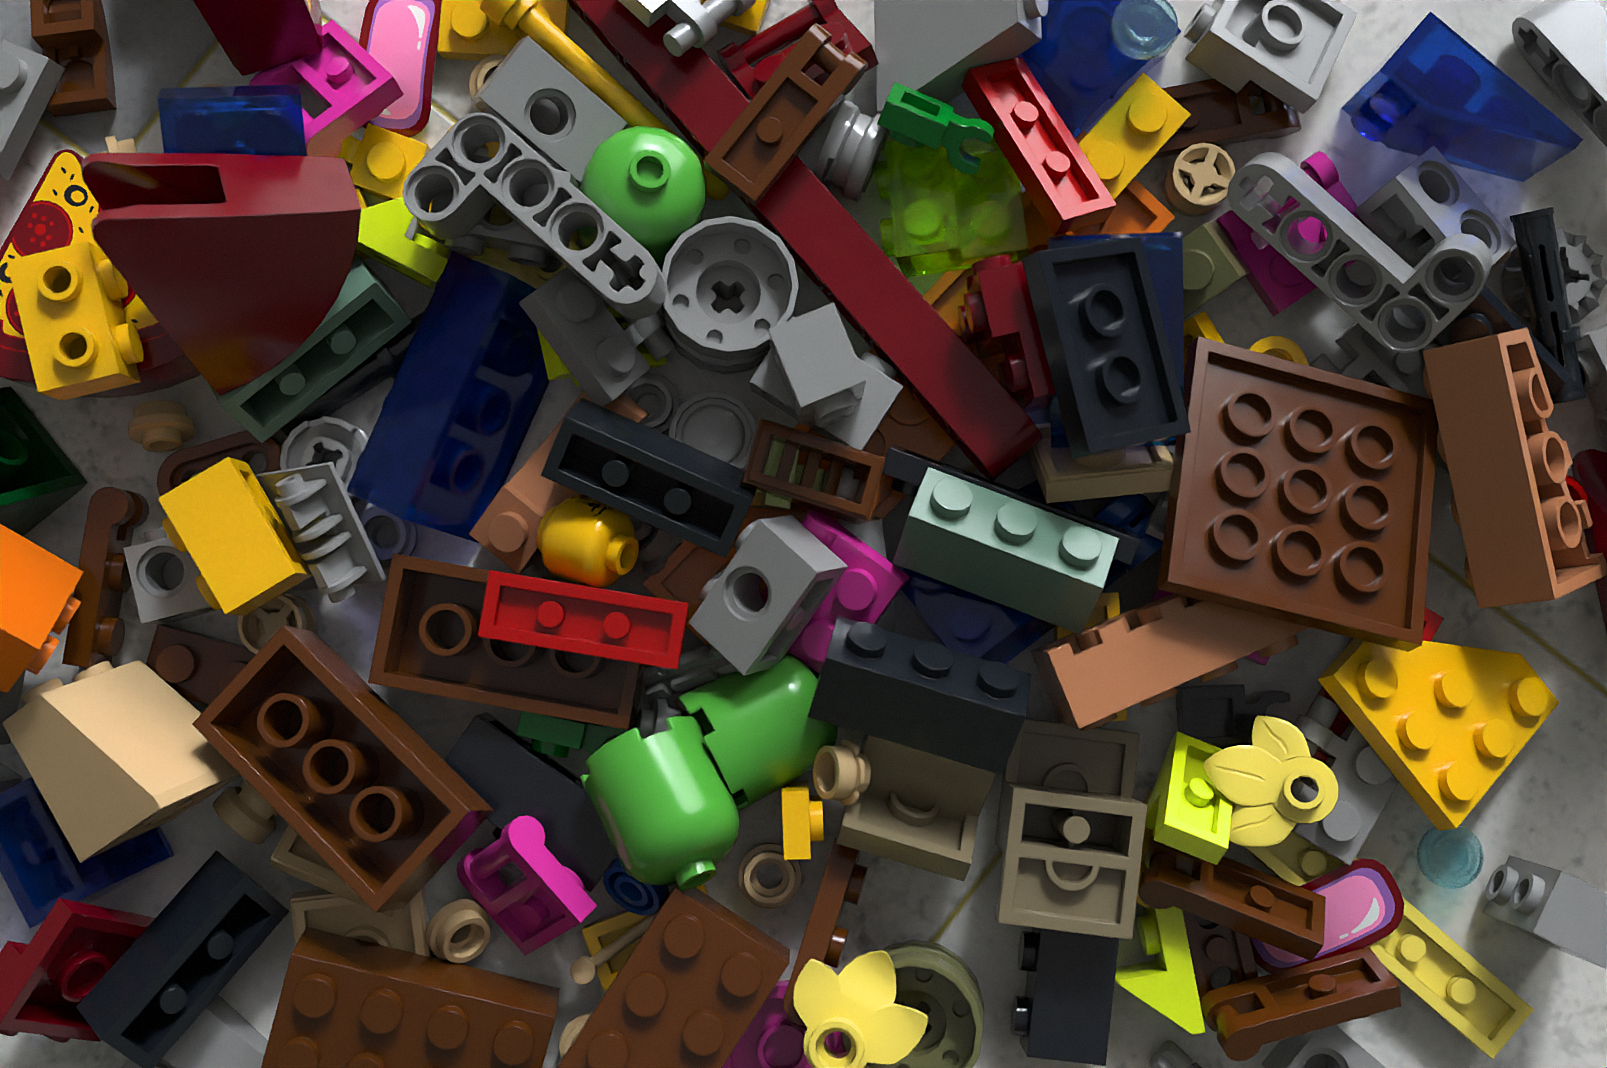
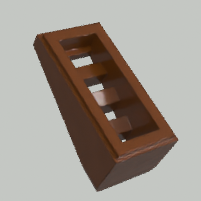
[741,418,886,525]

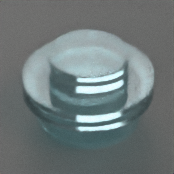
[1111,0,1178,60]
[1417,825,1484,889]

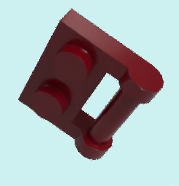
[716,0,879,102]

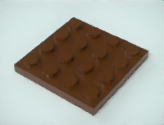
[1157,336,1438,652]

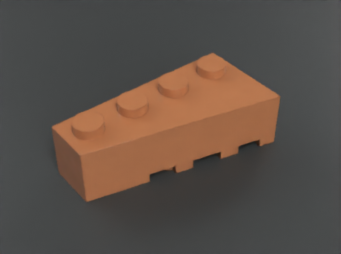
[1423,328,1607,608]
[1031,593,1311,731]

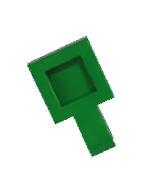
[877,82,995,174]
[516,711,632,758]

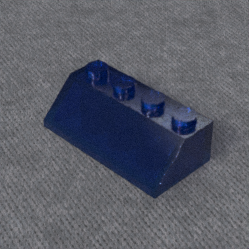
[347,251,550,543]

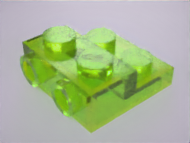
[875,137,1030,278]

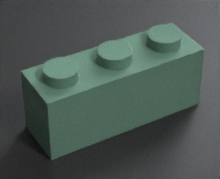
[208,251,412,443]
[893,467,1119,634]

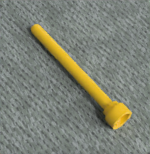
[480,0,730,201]

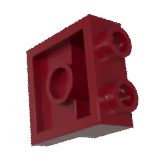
[958,255,1056,413]
[0,898,155,1043]

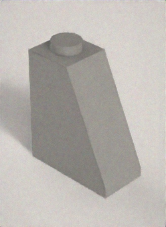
[874,0,1048,114]

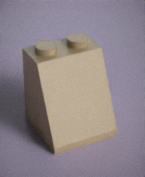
[2,659,241,863]

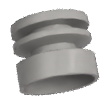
[661,216,799,374]

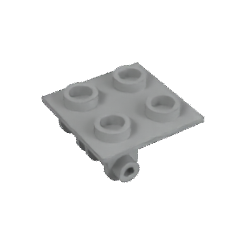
[255,462,387,603]

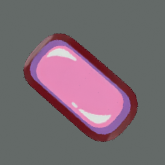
[359,0,442,138]
[1249,858,1404,973]

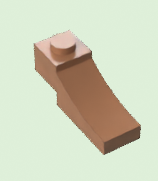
[469,389,650,574]

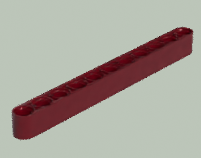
[568,0,1043,481]

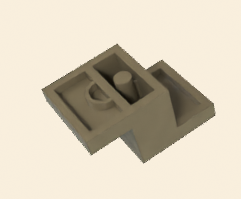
[995,719,1147,940]
[836,734,996,882]

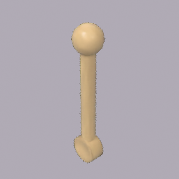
[570,896,668,984]

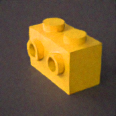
[7,241,143,401]
[158,457,313,615]

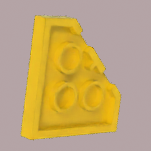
[1317,638,1560,831]

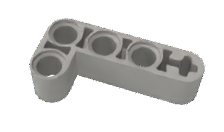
[1512,0,1607,147]
[402,112,667,319]
[1227,152,1492,354]

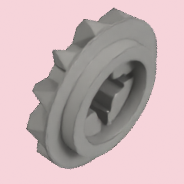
[1502,227,1607,325]

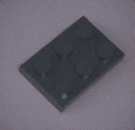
[1021,237,1191,459]

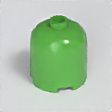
[576,126,707,280]
[677,654,838,812]
[580,716,739,890]

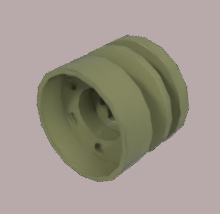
[841,940,984,1068]

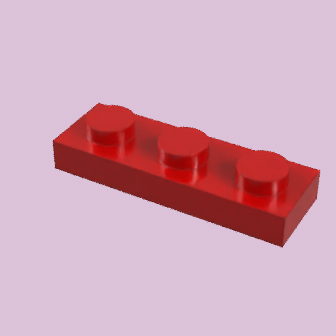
[961,57,1117,236]
[478,570,690,670]

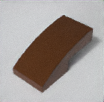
[30,0,116,117]

